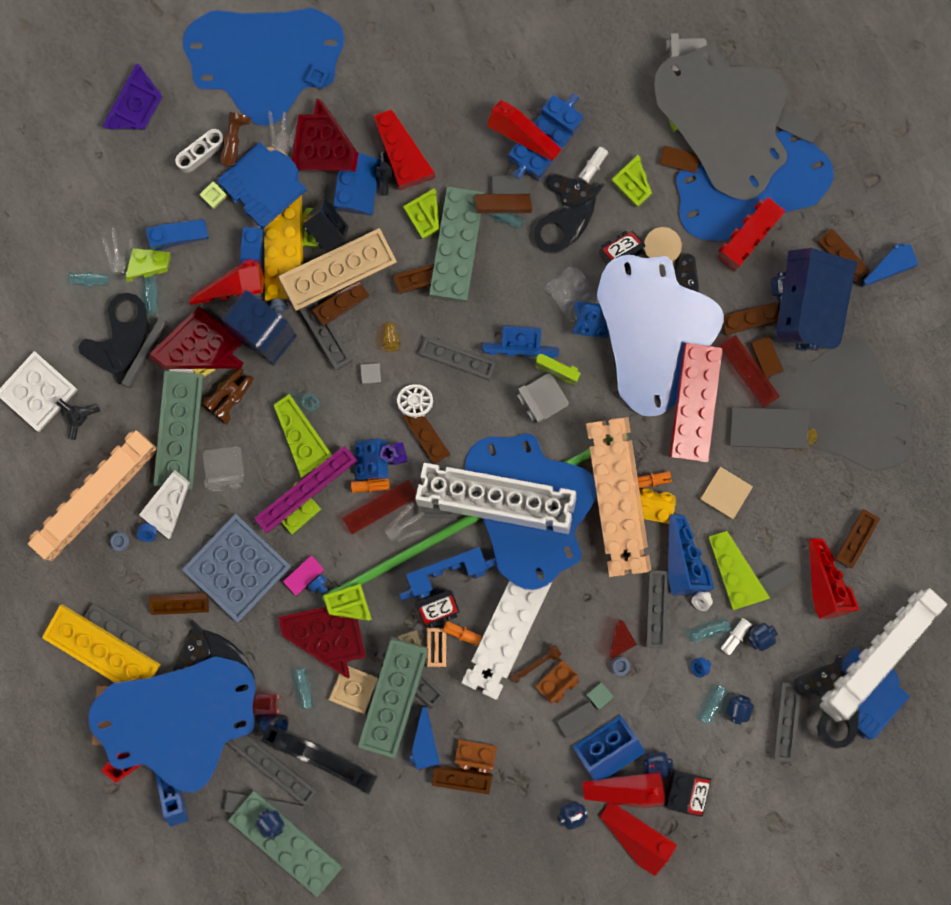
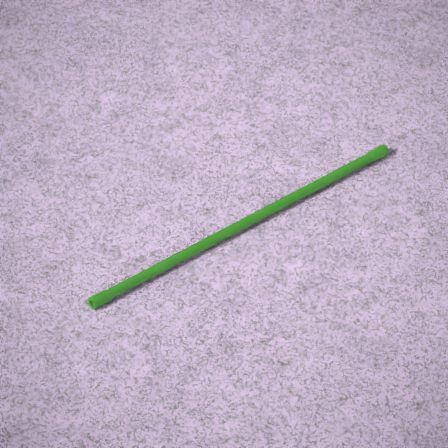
[321,433,629,604]

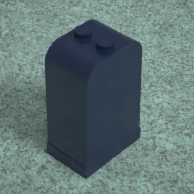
[776,248,857,351]
[222,289,297,366]

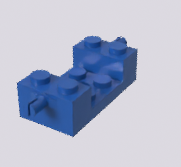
[508,93,584,181]
[399,547,497,601]

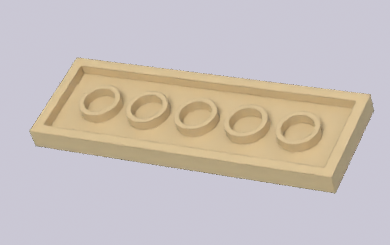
[277,228,397,312]

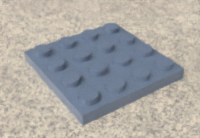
[182,514,292,623]

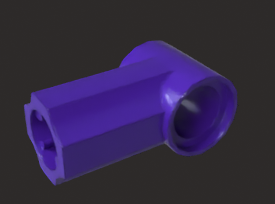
[380,442,408,465]

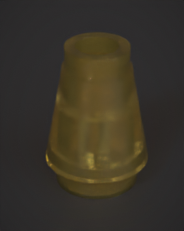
[382,322,401,352]

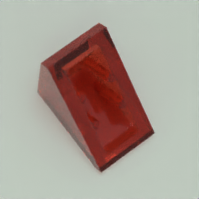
[608,620,637,658]
[252,694,279,714]

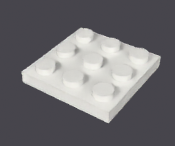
[0,351,78,432]

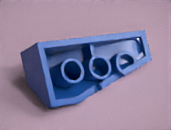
[668,514,714,596]

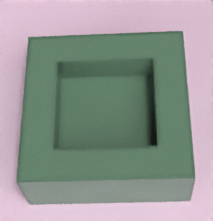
[587,682,614,710]

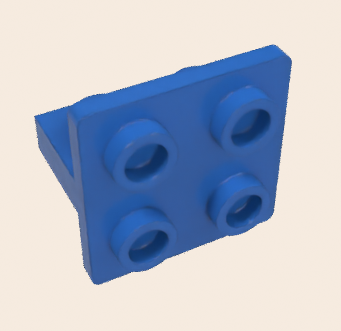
[572,301,609,338]
[354,438,388,480]

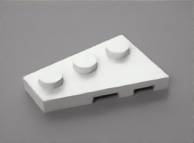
[139,471,190,539]

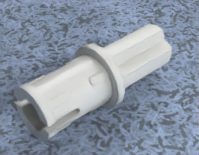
[578,147,608,183]
[721,618,752,655]

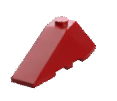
[487,100,562,161]
[189,259,265,305]
[809,539,859,619]
[582,773,664,809]
[600,803,678,876]

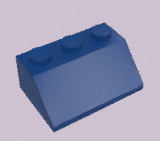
[334,152,380,216]
[572,715,646,780]

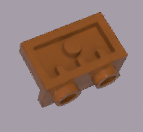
[535,660,579,704]
[455,739,497,773]

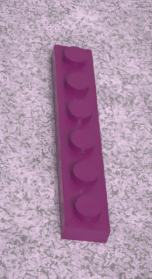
[254,446,357,534]

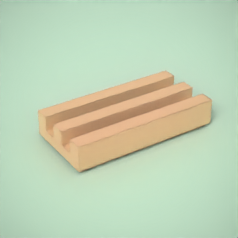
[427,628,446,667]

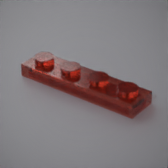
[719,335,780,408]
[342,480,417,535]

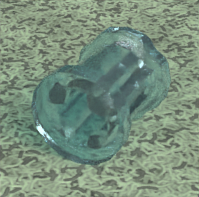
[301,393,320,412]

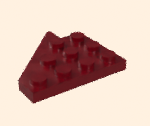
[291,99,359,172]
[149,306,244,369]
[278,606,366,679]

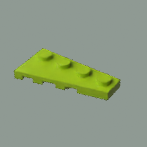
[274,394,332,479]
[709,531,770,610]

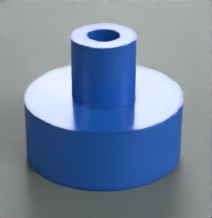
[137,522,157,542]
[308,574,328,595]
[691,657,711,678]

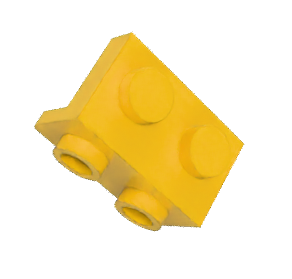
[639,488,676,524]

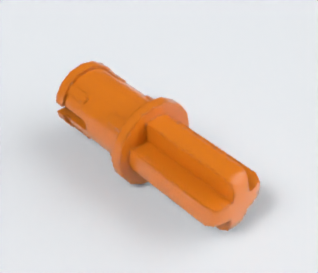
[638,471,672,488]
[351,479,390,493]
[443,622,482,647]

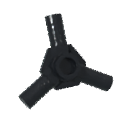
[376,152,392,196]
[55,398,100,440]

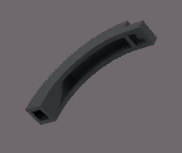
[260,723,378,794]

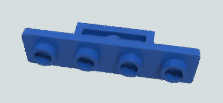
[482,325,559,359]

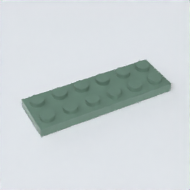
[429,187,485,302]
[154,370,204,490]
[358,637,429,758]
[228,790,343,897]

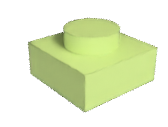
[200,182,227,209]

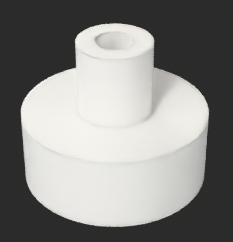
[692,591,713,611]

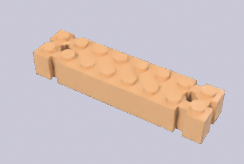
[586,417,651,577]
[28,430,157,561]

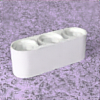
[176,129,224,173]

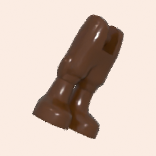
[221,112,251,166]
[201,368,254,425]

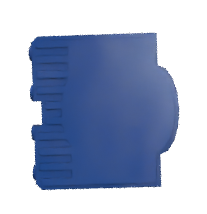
[218,142,307,230]
[820,647,910,740]

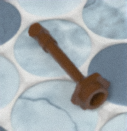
[510,644,562,683]

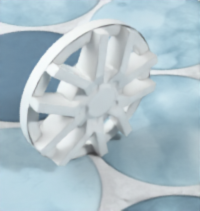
[397,384,433,418]

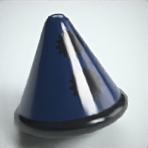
[256,714,289,734]

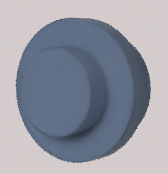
[269,299,288,314]
[110,532,129,551]
[611,657,630,676]

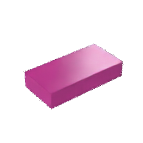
[283,555,325,596]

